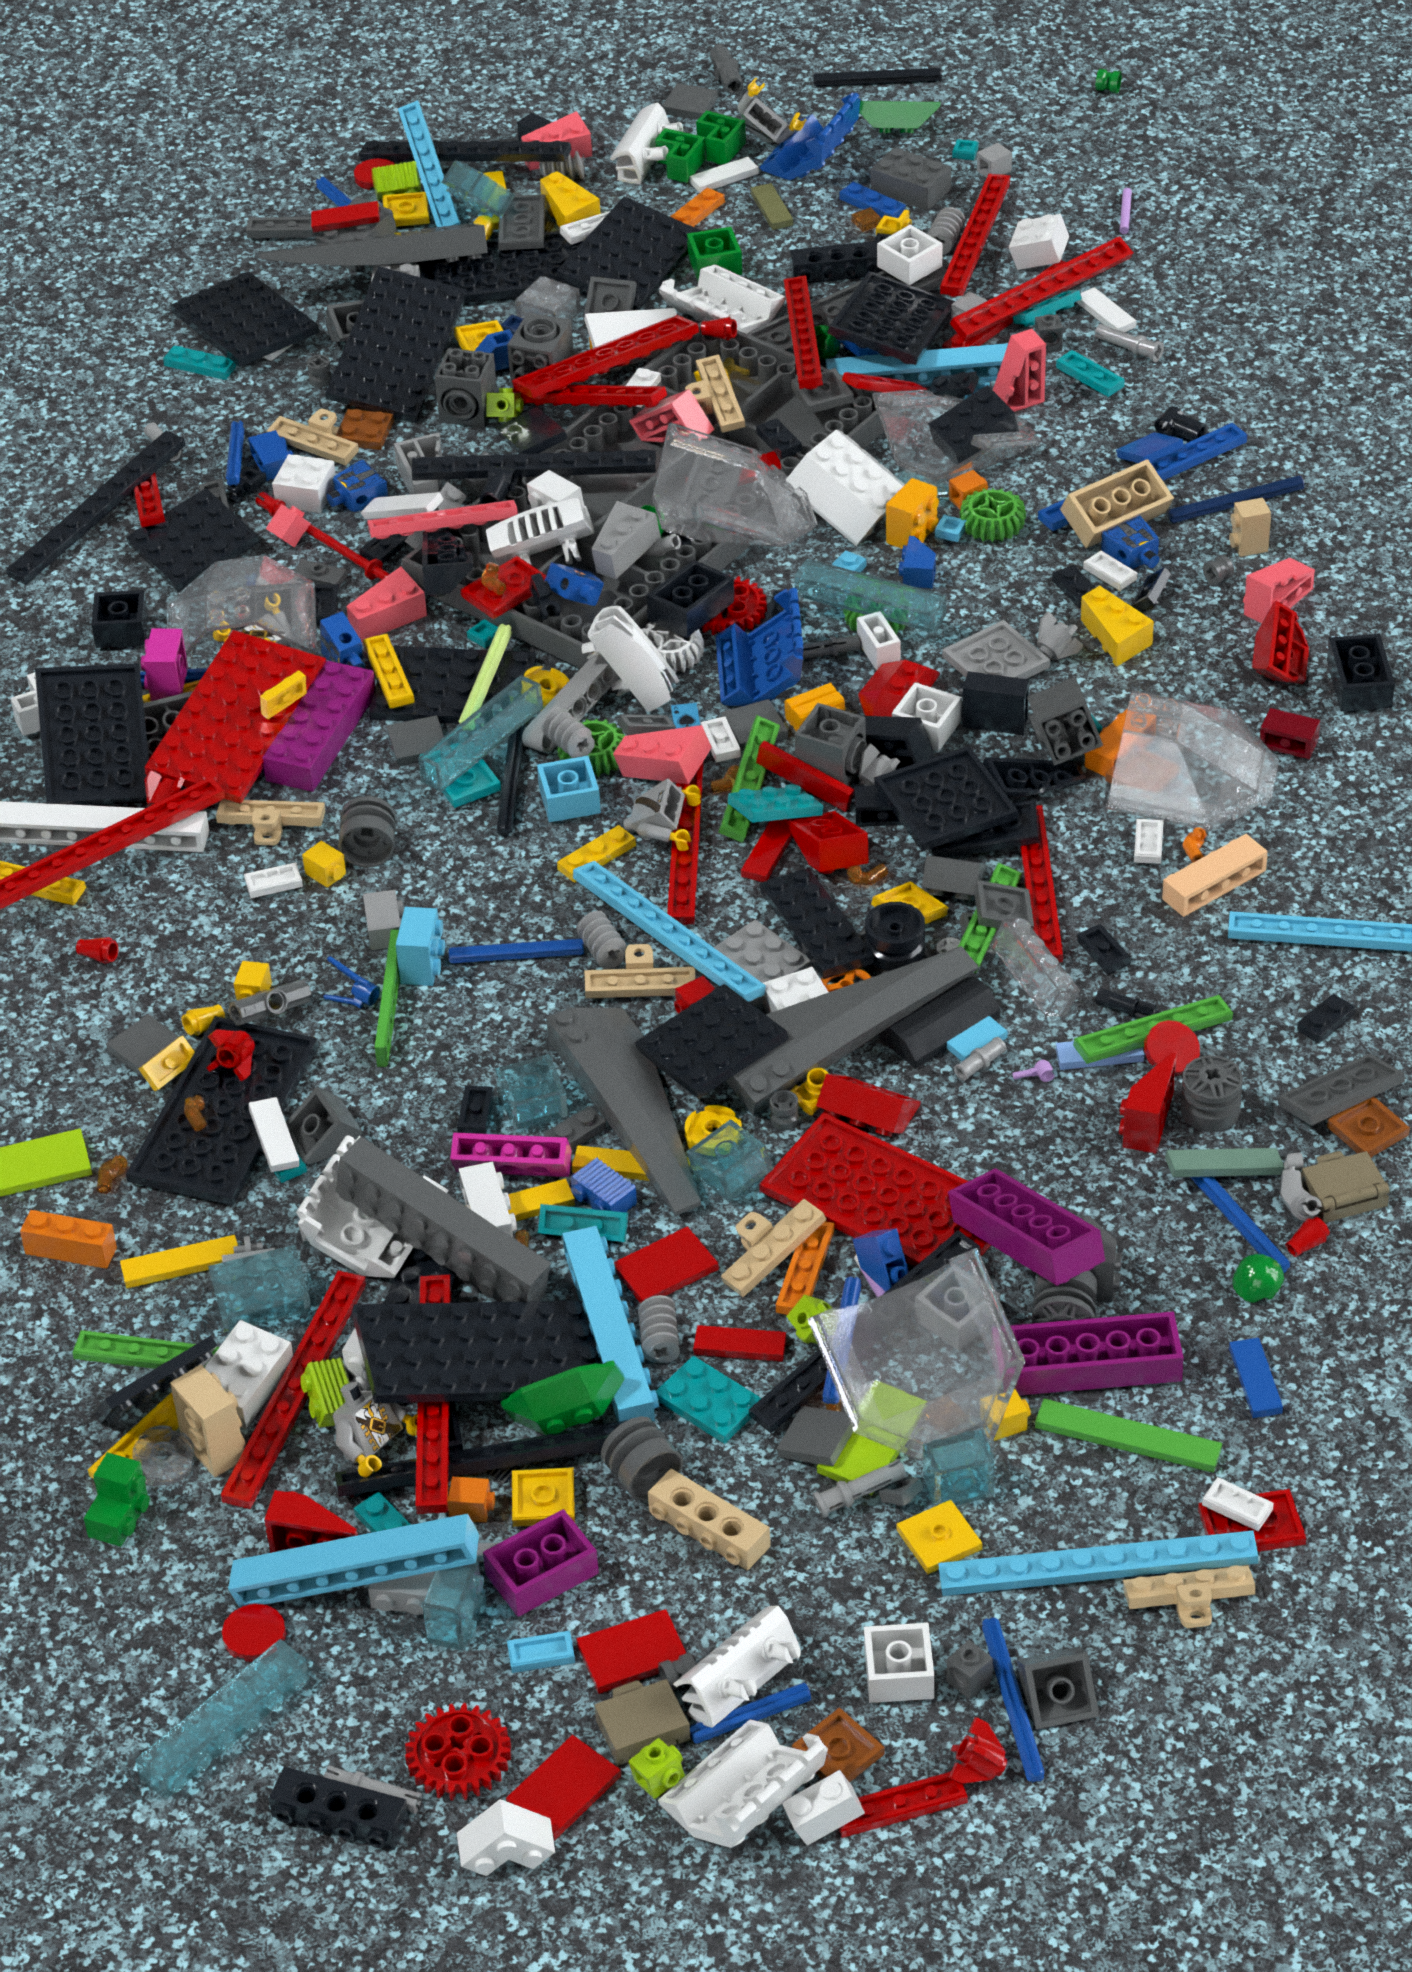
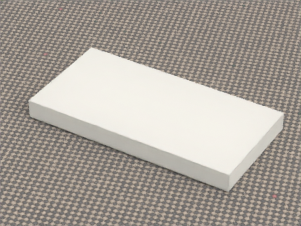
[584,308,677,350]

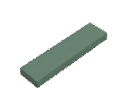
[1165,1148,1284,1177]

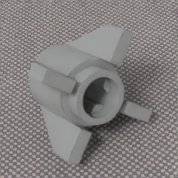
[1037,611,1083,660]
[858,744,900,786]

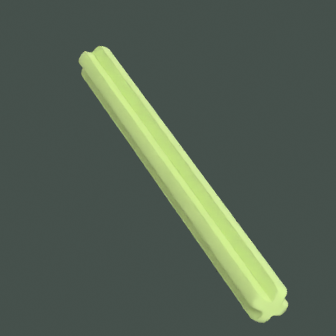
[459,624,512,730]

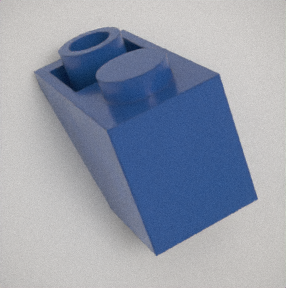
[475,329,513,371]
[899,536,936,589]
[853,1228,909,1292]

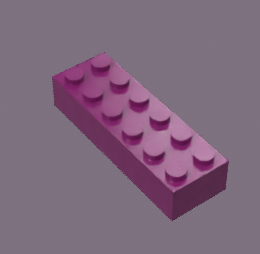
[262,661,376,792]
[948,1168,1105,1285]
[993,1311,1184,1395]

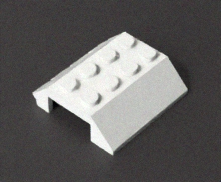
[659,264,786,334]
[783,430,905,547]
[296,1135,449,1278]
[658,1719,828,1848]

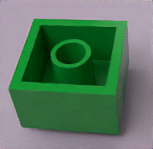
[687,227,743,282]

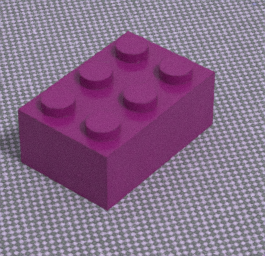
[483,1509,599,1617]

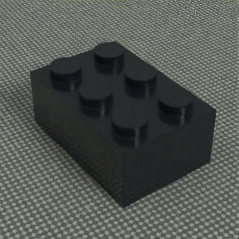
[928,385,1019,470]
[647,560,734,638]
[1327,634,1395,712]

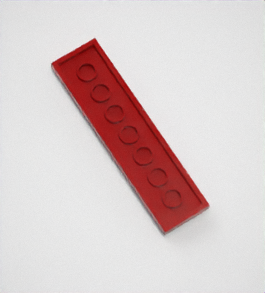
[512,315,699,399]

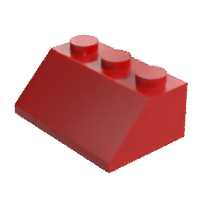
[816,1074,921,1137]

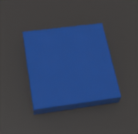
[1116,432,1184,463]

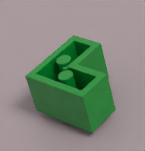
[696,110,746,165]
[655,128,706,183]
[84,1452,150,1547]

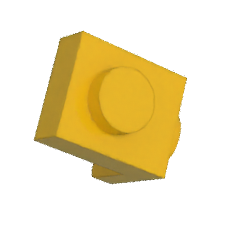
[876,210,912,235]

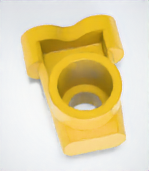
[790,1068,828,1115]

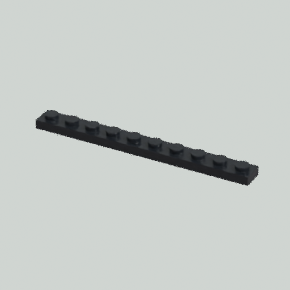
[359,140,572,162]
[6,430,186,585]
[411,449,656,481]
[749,1230,980,1433]
[335,1420,628,1498]

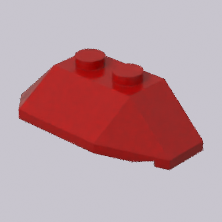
[1252,600,1309,684]
[858,660,940,717]

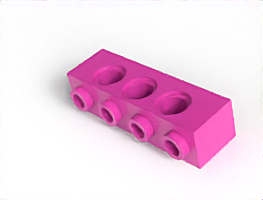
[450,1133,572,1177]

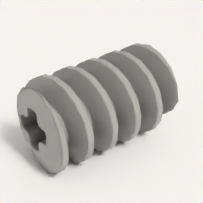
[539,151,585,180]
[927,207,966,255]
[541,706,595,758]
[576,911,626,969]
[638,1295,680,1364]

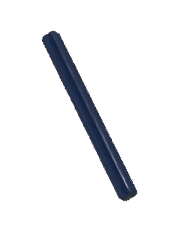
[1168,475,1305,523]

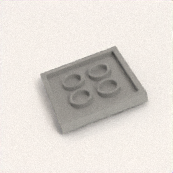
[942,620,1050,679]
[714,919,812,1007]

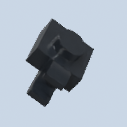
[227,466,267,503]
[529,573,561,620]

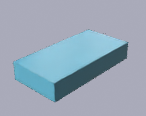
[947,1016,1008,1061]
[507,1631,575,1673]

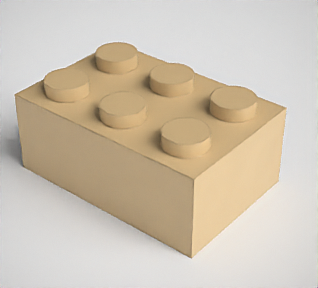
[170,1365,246,1478]

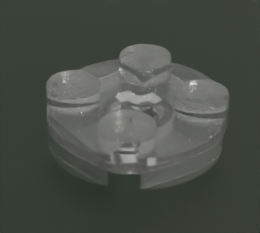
[132,1426,194,1486]

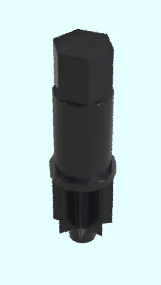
[1095,988,1160,1018]

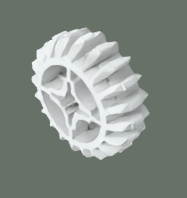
[641,623,704,673]

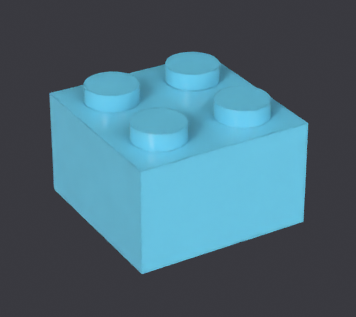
[537,756,601,822]
[396,907,445,986]

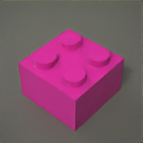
[141,628,188,701]

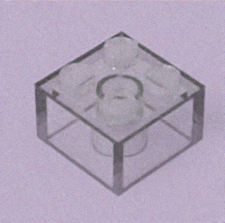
[516,276,581,321]

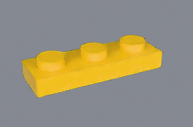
[557,825,636,883]

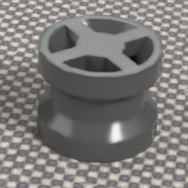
[1203,555,1234,585]

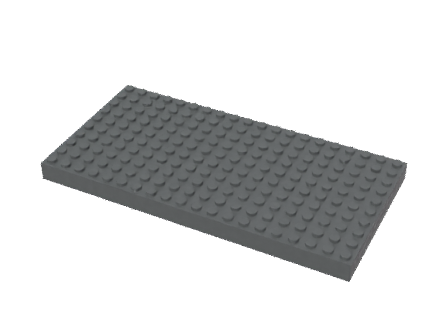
[402,317,896,669]

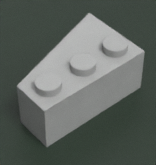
[394,432,442,495]
[592,501,661,579]

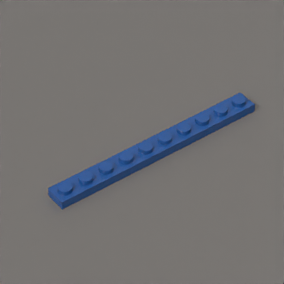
[1038,423,1247,531]

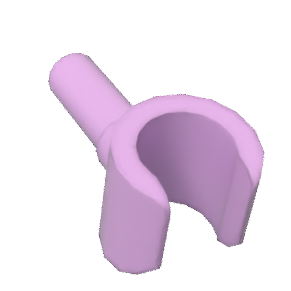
[1013,1060,1054,1082]

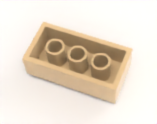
[1060,459,1174,549]

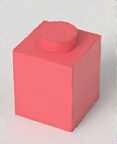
[266,504,310,548]

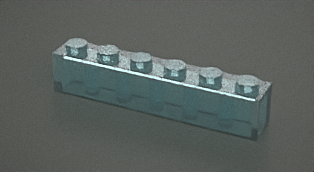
[794,559,946,633]
[418,675,543,792]
[135,1639,310,1800]

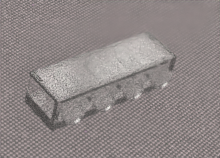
[990,918,1080,1017]

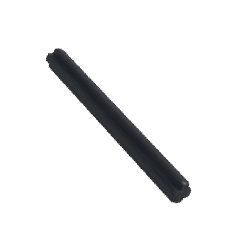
[813,68,942,86]
[497,723,525,837]

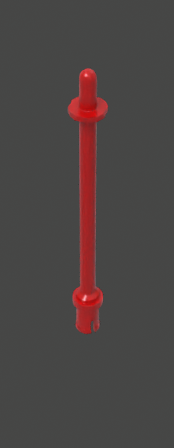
[255,492,390,580]

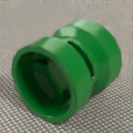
[1095,69,1122,93]

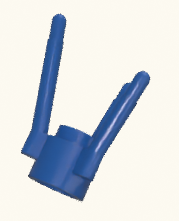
[323,956,381,1009]

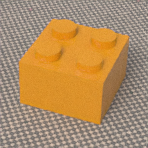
[886,478,939,549]

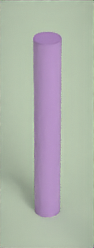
[1120,188,1132,234]

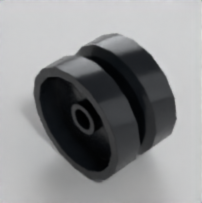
[865,902,925,971]

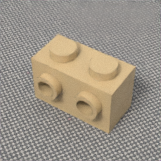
[1229,498,1271,557]

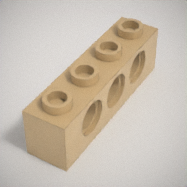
[648,1469,771,1571]

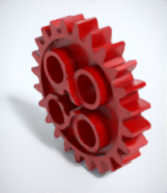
[702,576,767,635]
[405,1703,511,1801]

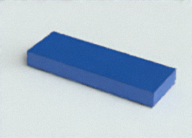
[1229,1338,1283,1418]

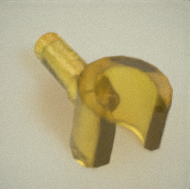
[722,358,750,375]

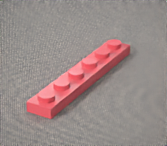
[367,500,518,539]

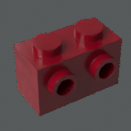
[1259,708,1321,759]

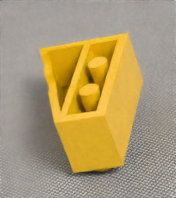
[540,171,601,228]
[1081,586,1154,667]

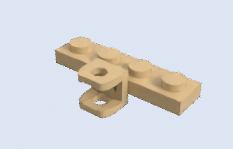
[685,354,745,433]
[267,409,359,465]
[216,799,325,845]
[584,944,695,999]
[721,1199,826,1297]
[1123,1565,1255,1628]

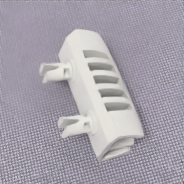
[610,103,683,185]
[486,498,595,565]
[582,606,679,712]
[673,1606,801,1728]

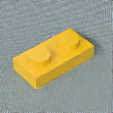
[260,671,307,719]
[138,1035,195,1091]

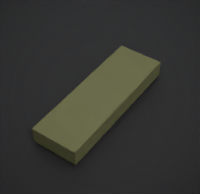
[750,183,793,230]

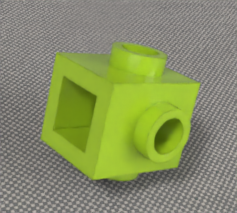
[486,388,524,422]
[786,1295,837,1345]
[628,1738,685,1799]

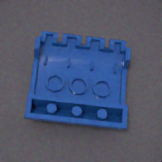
[759,93,861,180]
[715,588,804,706]

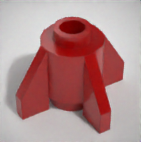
[145,770,185,807]
[206,1029,255,1081]
[949,1717,1007,1784]

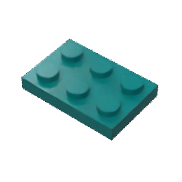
[420,737,501,808]
[727,784,823,823]
[656,1356,761,1444]

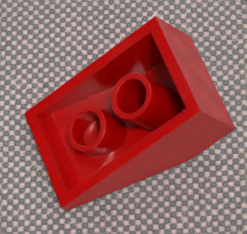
[786,811,869,874]
[1119,1052,1177,1154]
[264,1490,358,1553]

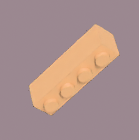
[1162,834,1268,917]

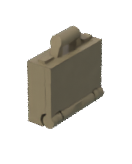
[1301,1151,1390,1223]
[594,1679,691,1766]

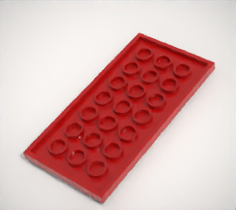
[145,630,326,804]
[759,1112,991,1272]

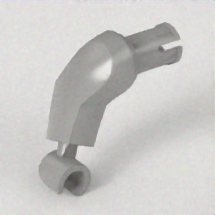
[1280,1153,1322,1221]

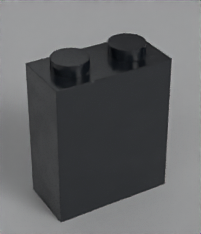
[959,671,1029,736]

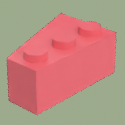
[521,111,592,171]
[993,329,1046,412]
[629,389,715,444]
[1243,558,1315,623]
[346,566,427,642]
[613,725,712,784]

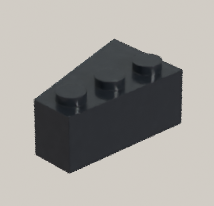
[864,716,935,770]

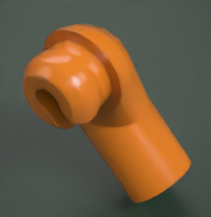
[1182,827,1207,862]

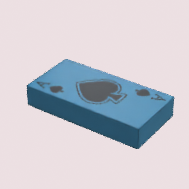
[671,703,700,729]

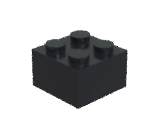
[91,590,148,648]

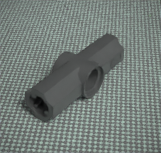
[710,44,743,95]
[228,979,312,1025]

